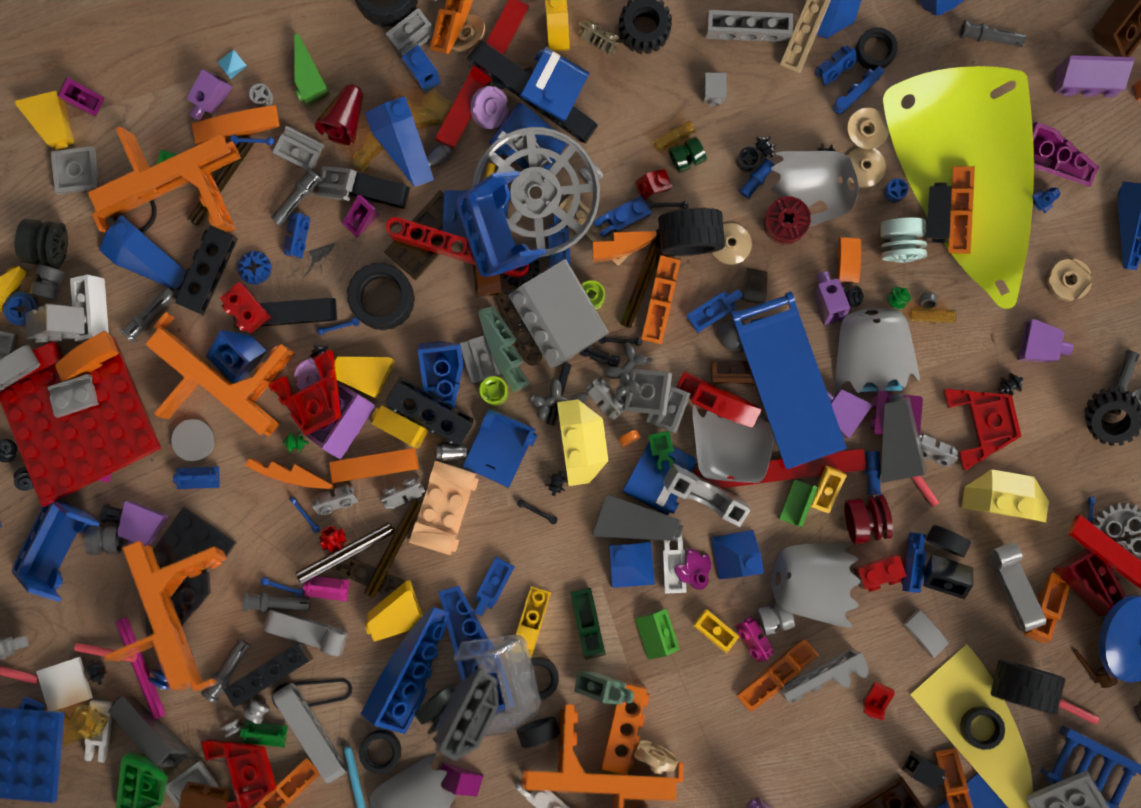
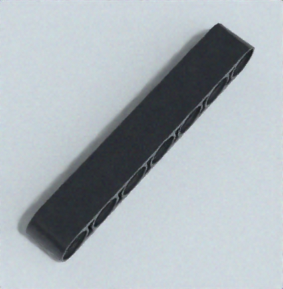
[467,40,598,144]

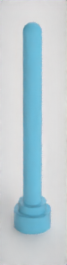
[344,746,366,808]

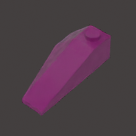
[1032,122,1099,187]

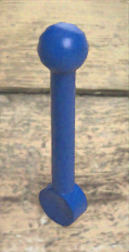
[230,135,274,145]
[317,317,360,335]
[289,496,320,533]
[1088,497,1095,523]
[260,577,304,597]

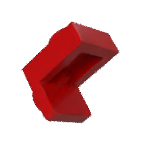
[635,168,673,200]
[863,681,895,721]

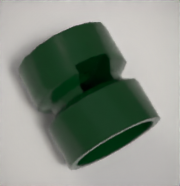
[668,136,707,174]

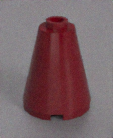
[315,84,364,146]

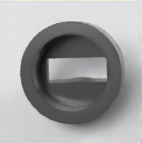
[920,292,938,309]

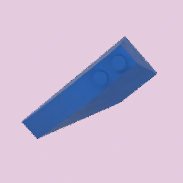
[439,586,514,713]
[360,606,450,734]

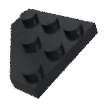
[153,507,237,569]
[145,572,211,637]

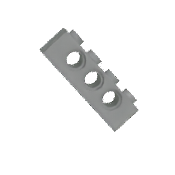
[706,10,793,42]

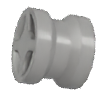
[249,83,273,107]
[578,161,604,184]
[242,697,270,724]

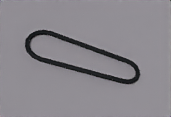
[272,679,352,709]

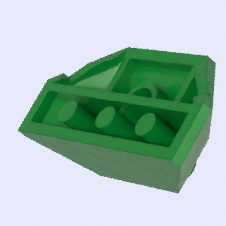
[116,751,168,808]

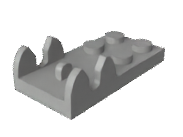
[779,648,869,702]

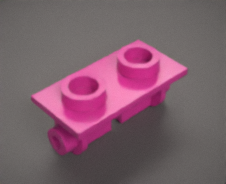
[303,576,350,602]
[735,617,774,662]

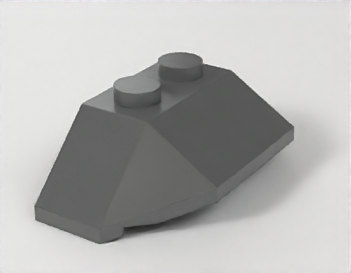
[436,669,498,761]

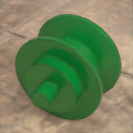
[887,287,911,309]
[282,432,309,453]

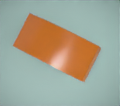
[836,237,861,283]

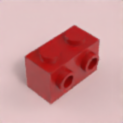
[220,282,271,333]
[854,555,906,592]

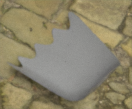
[771,151,859,227]
[835,307,920,393]
[692,405,775,483]
[771,542,860,628]
[370,753,456,808]

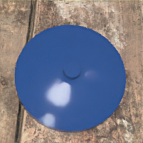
[1099,595,1141,682]

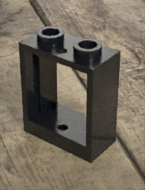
[927,182,952,243]

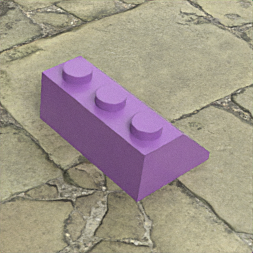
[1055,55,1134,97]
[303,381,376,459]

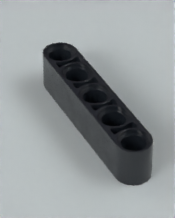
[233,298,337,328]

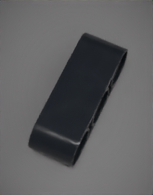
[349,172,410,209]

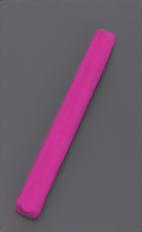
[115,617,165,720]

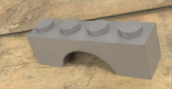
[662,463,751,527]

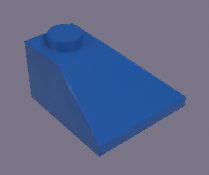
[206,330,266,384]
[711,530,764,580]
[609,542,655,588]

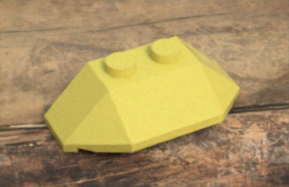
[557,399,608,486]
[961,469,1049,522]

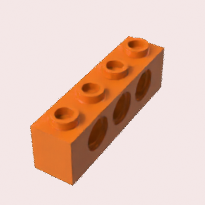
[601,681,650,775]

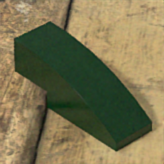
[570,588,606,660]

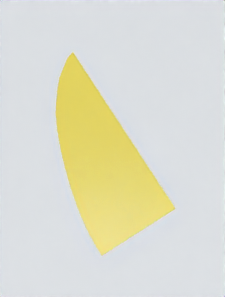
[910,644,1033,808]

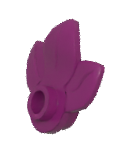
[674,548,711,590]

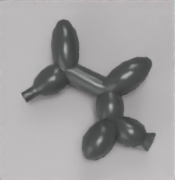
[604,342,653,399]
[529,378,589,420]

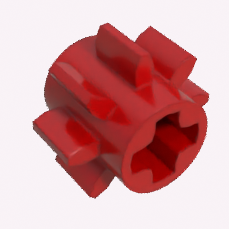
[319,526,347,552]

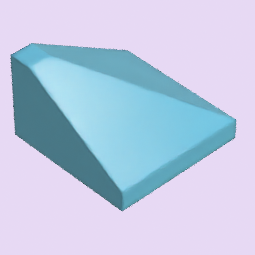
[217,50,247,79]

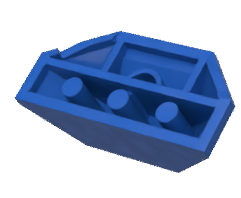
[816,0,861,39]

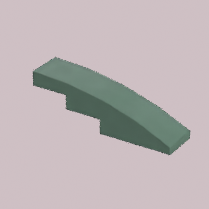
[478,306,530,392]

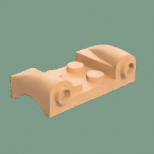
[409,461,479,556]

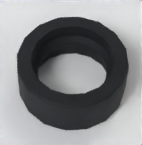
[855,27,898,70]
[926,525,971,557]
[518,657,559,700]
[960,707,1005,750]
[516,717,560,748]
[359,730,402,774]

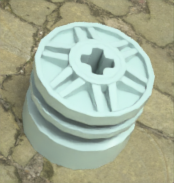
[880,218,927,263]

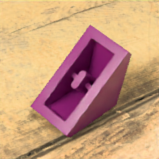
[57,77,105,117]
[342,195,379,238]
[440,762,484,797]

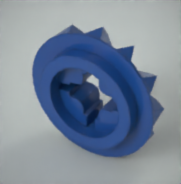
[237,251,271,285]
[3,292,38,326]

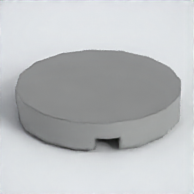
[171,419,215,461]

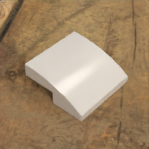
[36,657,93,711]

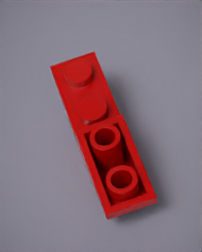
[676,371,762,428]

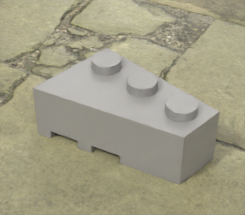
[25,304,84,343]

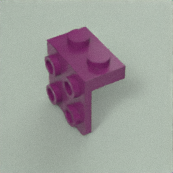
[871,391,923,437]

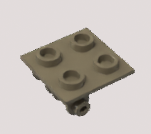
[578,20,622,55]

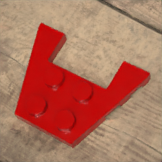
[268,350,341,435]
[943,389,1022,470]
[201,739,277,808]

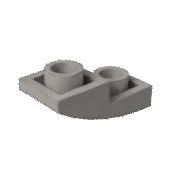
[903,609,949,658]

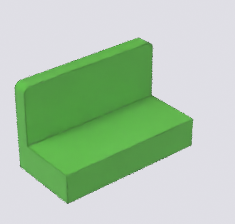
[778,479,817,527]
[635,609,680,659]

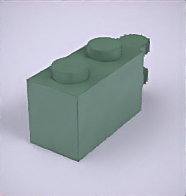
[574,670,635,705]

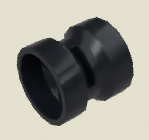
[736,147,760,172]

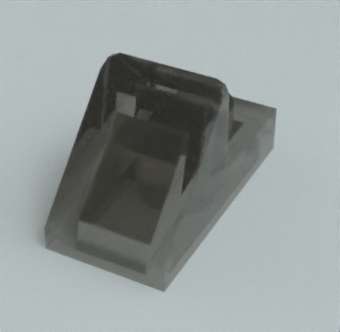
[741,268,767,304]

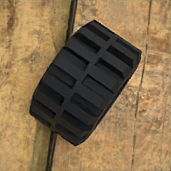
[619,0,672,54]
[1084,387,1141,446]

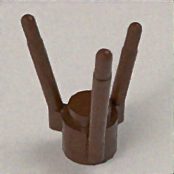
[1073,643,1118,688]

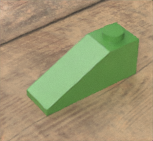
[294,33,330,105]

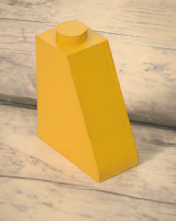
[545,0,570,51]
[15,91,75,150]
[334,357,395,399]
[371,405,428,449]
[364,580,423,642]

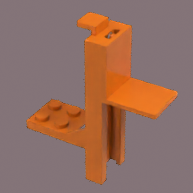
[88,126,241,233]
[145,312,296,437]
[104,541,227,692]
[522,704,683,808]

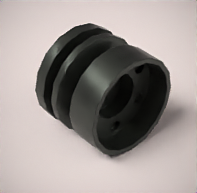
[15,218,68,267]
[413,685,454,743]

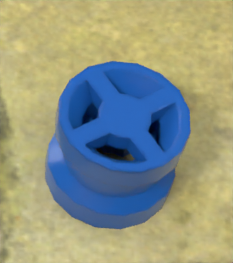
[884,178,908,202]

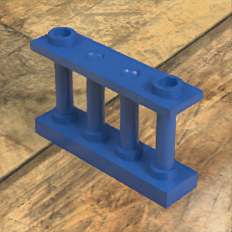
[1040,725,1141,808]

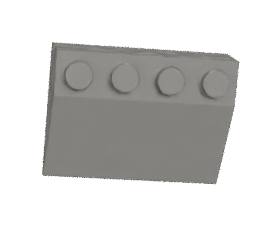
[508,259,609,368]

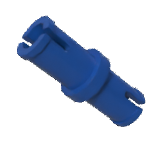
[738,158,775,199]
[865,451,881,495]

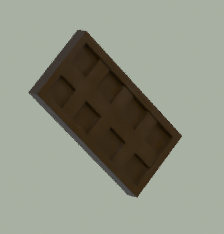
[384,190,456,281]

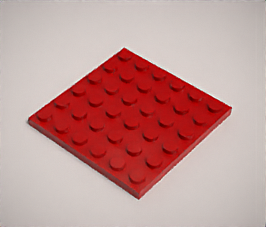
[0,336,162,506]

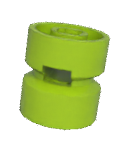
[581,280,605,310]
[480,376,509,406]

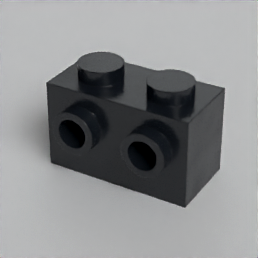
[923,554,973,600]

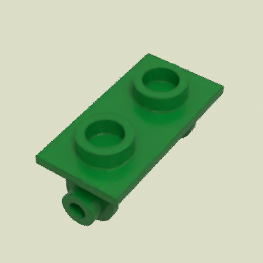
[240,720,288,748]

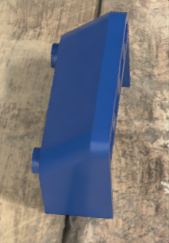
[457,171,547,277]
[12,499,99,602]

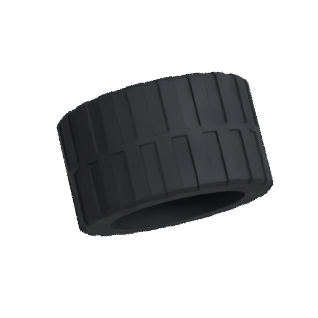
[356,0,418,27]
[658,208,725,256]
[347,262,415,330]
[990,659,1066,714]

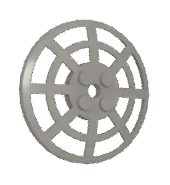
[472,127,600,257]

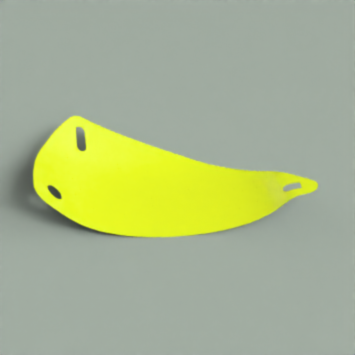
[883,66,1034,309]

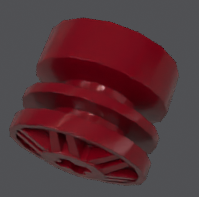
[764,196,811,245]
[844,494,893,544]

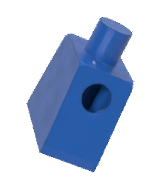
[401,45,442,94]

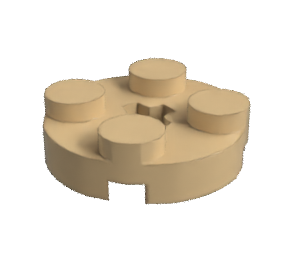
[1046,259,1092,302]
[634,740,678,774]

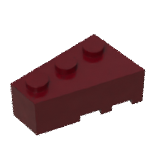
[1053,549,1126,616]

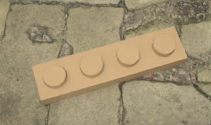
[780,0,831,73]
[559,194,630,267]

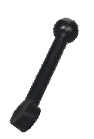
[646,200,689,209]
[598,336,642,346]
[517,499,557,524]

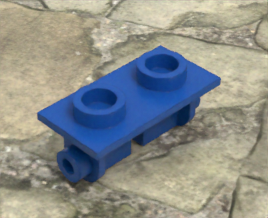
[814,46,857,86]
[1032,187,1060,213]
[282,213,310,259]
[173,466,220,489]

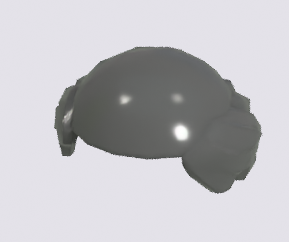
[718,320,746,352]

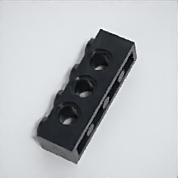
[175,226,238,316]
[385,377,474,446]
[223,642,313,708]

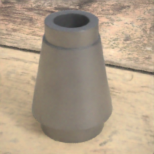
[426,142,454,168]
[436,441,467,463]

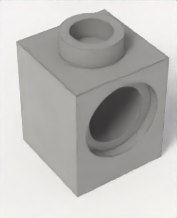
[703,73,727,106]

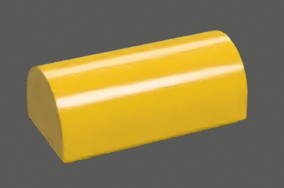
[810,466,847,514]
[692,609,740,654]

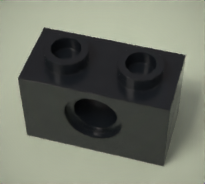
[902,750,946,791]

